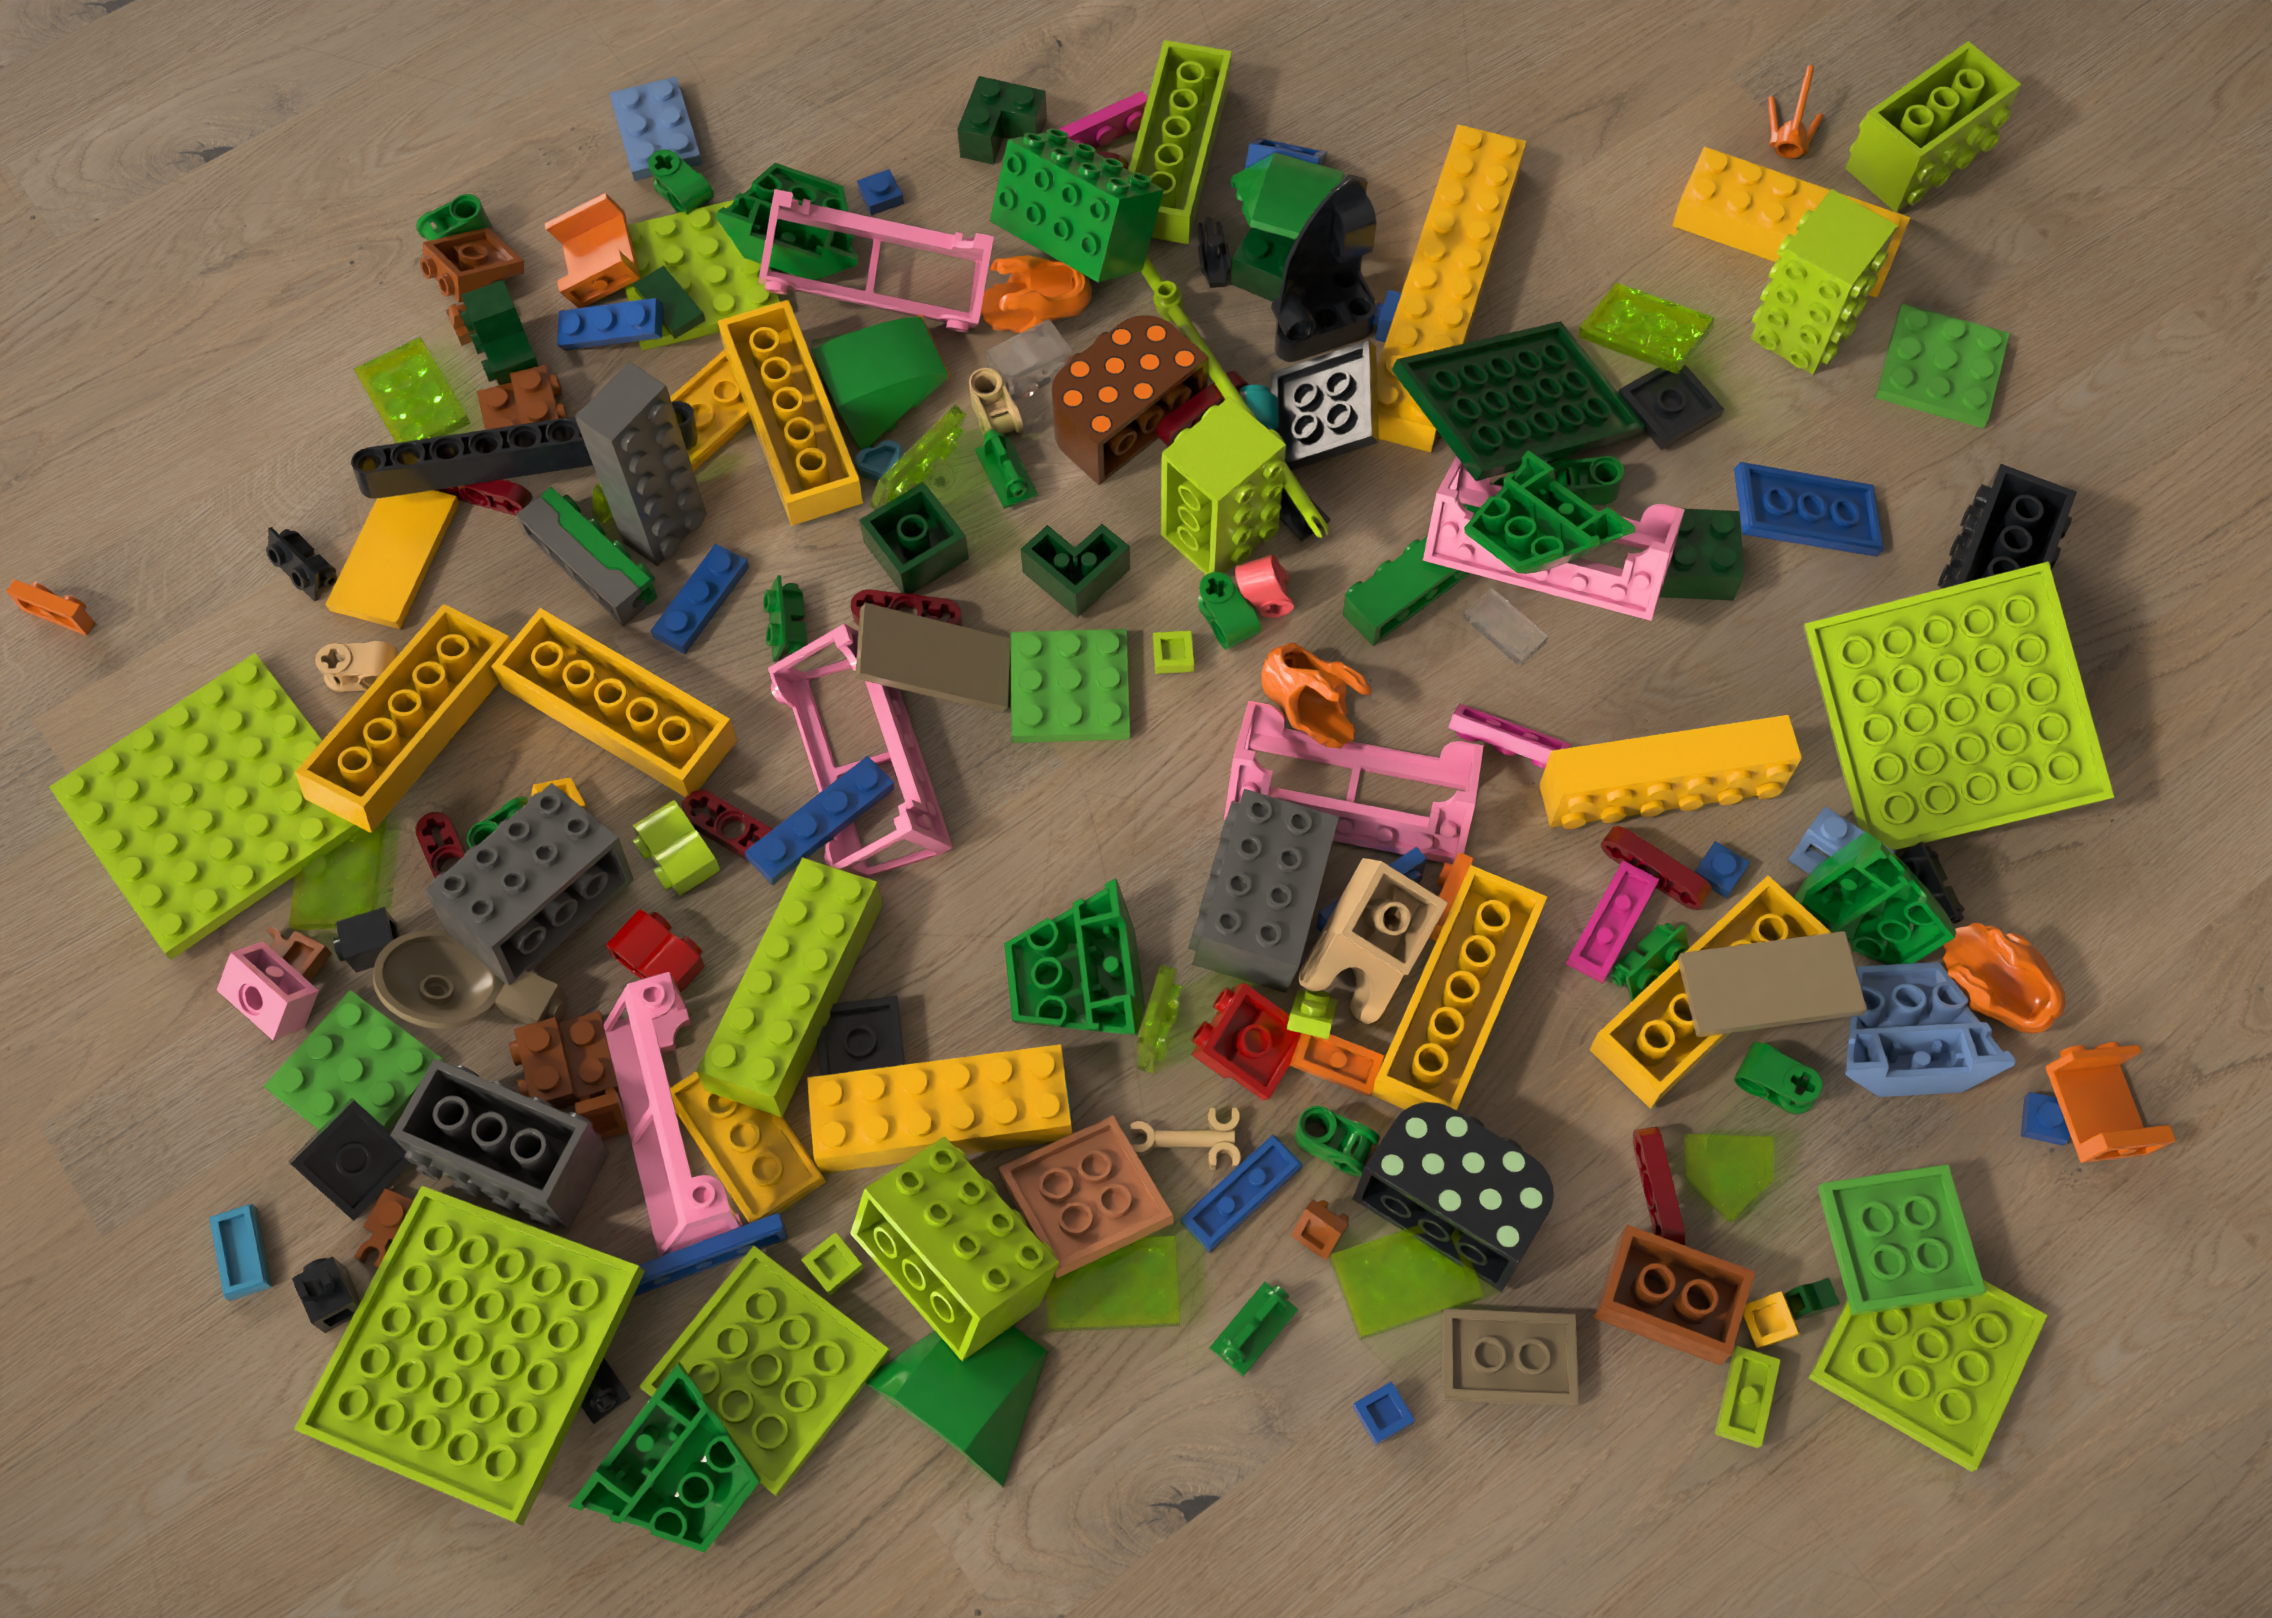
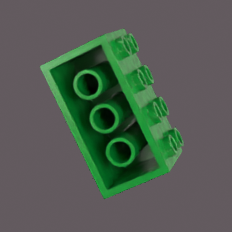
[990,129,1164,282]

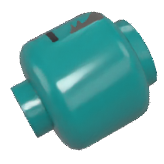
[1239,385,1279,430]

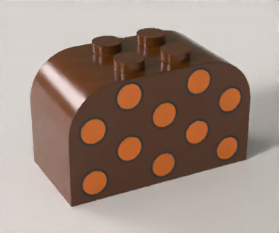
[1052,315,1209,485]

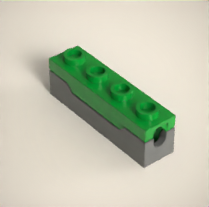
[516,487,658,626]

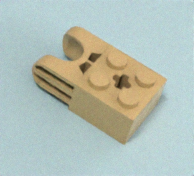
[1298,858,1448,1024]

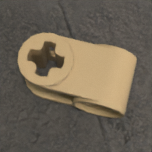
[969,368,1024,436]
[315,641,397,693]

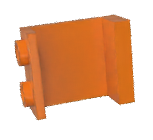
[545,193,641,308]
[2045,1042,2176,1163]

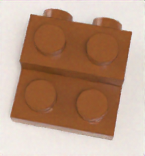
[420,227,524,302]
[477,365,568,430]
[509,1010,619,1110]

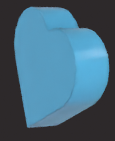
[855,440,904,486]

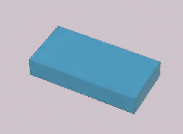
[209,1203,272,1301]

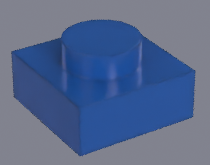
[857,169,904,215]
[1373,290,1401,342]
[1695,841,1750,899]
[2021,1092,2070,1146]
[1352,1381,1415,1446]

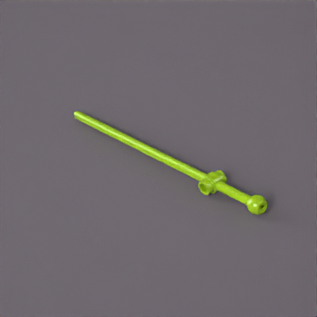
[1140,255,1329,538]

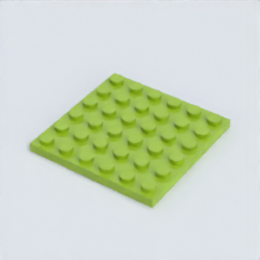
[1803,562,2114,850]
[49,653,363,960]
[294,1186,645,1526]

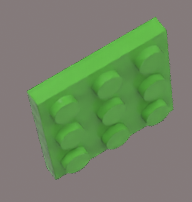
[1874,303,2010,428]
[1011,629,1130,743]
[263,990,446,1130]
[1818,1164,1986,1316]

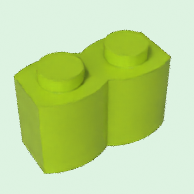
[632,800,721,896]

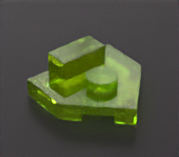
[1684,1134,1774,1222]

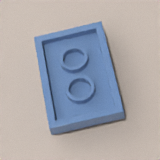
[609,76,702,181]

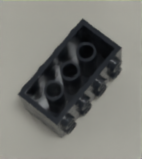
[1937,464,2077,589]

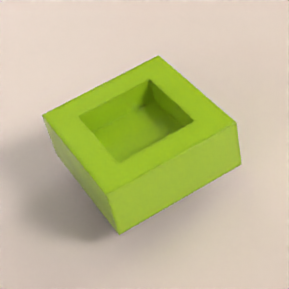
[1153,630,1194,674]
[801,1232,864,1296]

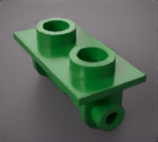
[975,429,1038,509]
[763,575,808,662]
[1610,922,1689,1002]
[1209,1281,1298,1377]

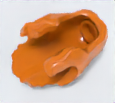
[980,255,1092,335]
[1261,642,1372,749]
[1943,922,2066,1034]

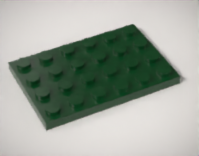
[1391,321,1646,481]

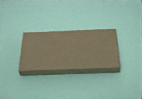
[855,603,1011,713]
[1677,931,1867,1037]

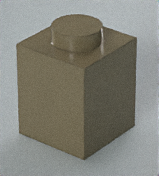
[495,966,568,1025]

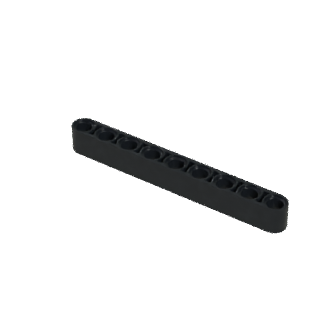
[351,401,698,499]

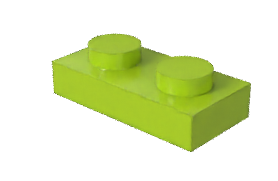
[1287,989,1338,1039]
[1714,1346,1781,1448]

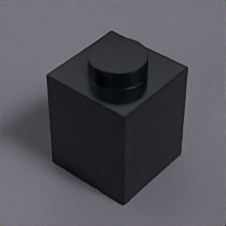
[333,907,399,973]

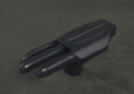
[1198,217,1231,288]

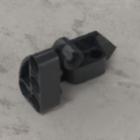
[1271,174,1376,362]

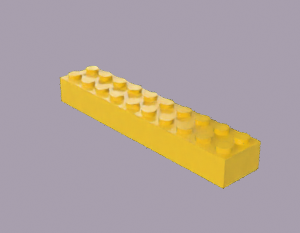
[1377,124,1526,452]

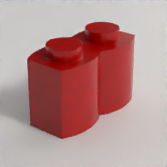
[606,909,705,993]

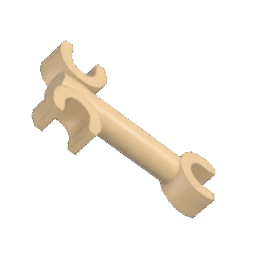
[1131,1108,1241,1170]

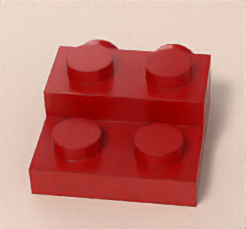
[1191,982,1301,1101]

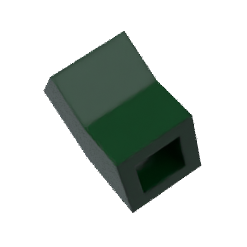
[1784,1278,1840,1320]

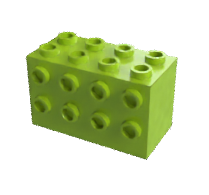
[1845,41,2022,213]
[1750,189,1898,375]
[1161,397,1286,575]
[850,1136,1059,1362]

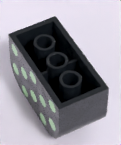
[1353,1102,1554,1292]

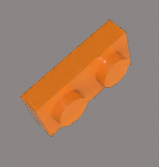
[6,579,95,636]
[1429,852,1474,941]
[1290,1033,1384,1097]

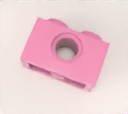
[217,941,319,1040]

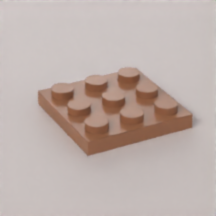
[999,1115,1173,1279]

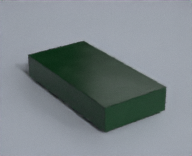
[633,266,706,339]

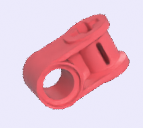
[1235,554,1294,618]

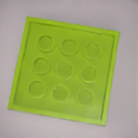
[625,200,780,351]
[639,1246,891,1497]
[1808,1280,2048,1472]

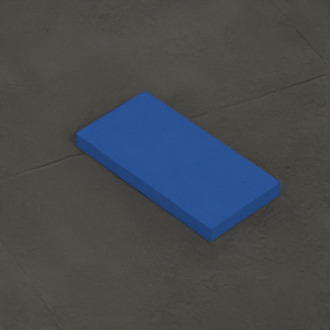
[1734,462,1884,557]

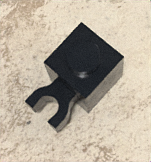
[292,1256,361,1333]

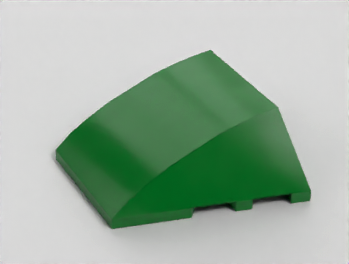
[1230,152,1346,240]
[716,163,858,281]
[811,317,950,450]
[1464,450,1635,574]
[1793,832,1957,965]
[1004,878,1145,1036]
[866,1325,1048,1488]
[569,1362,761,1553]

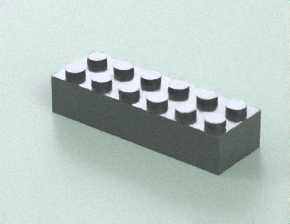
[575,361,707,566]

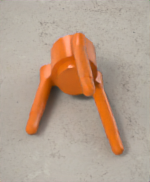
[1768,65,1823,159]

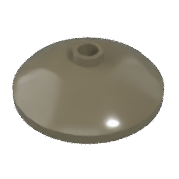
[373,930,503,1029]

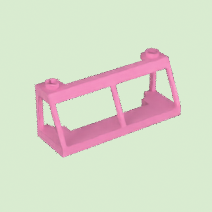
[758,189,994,332]
[1423,456,1685,621]
[768,624,953,878]
[1224,701,1484,864]
[603,972,743,1257]

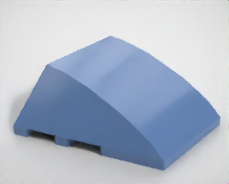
[1845,962,2016,1097]

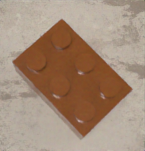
[1593,1225,1755,1366]

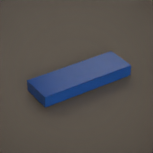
[1180,1134,1303,1253]

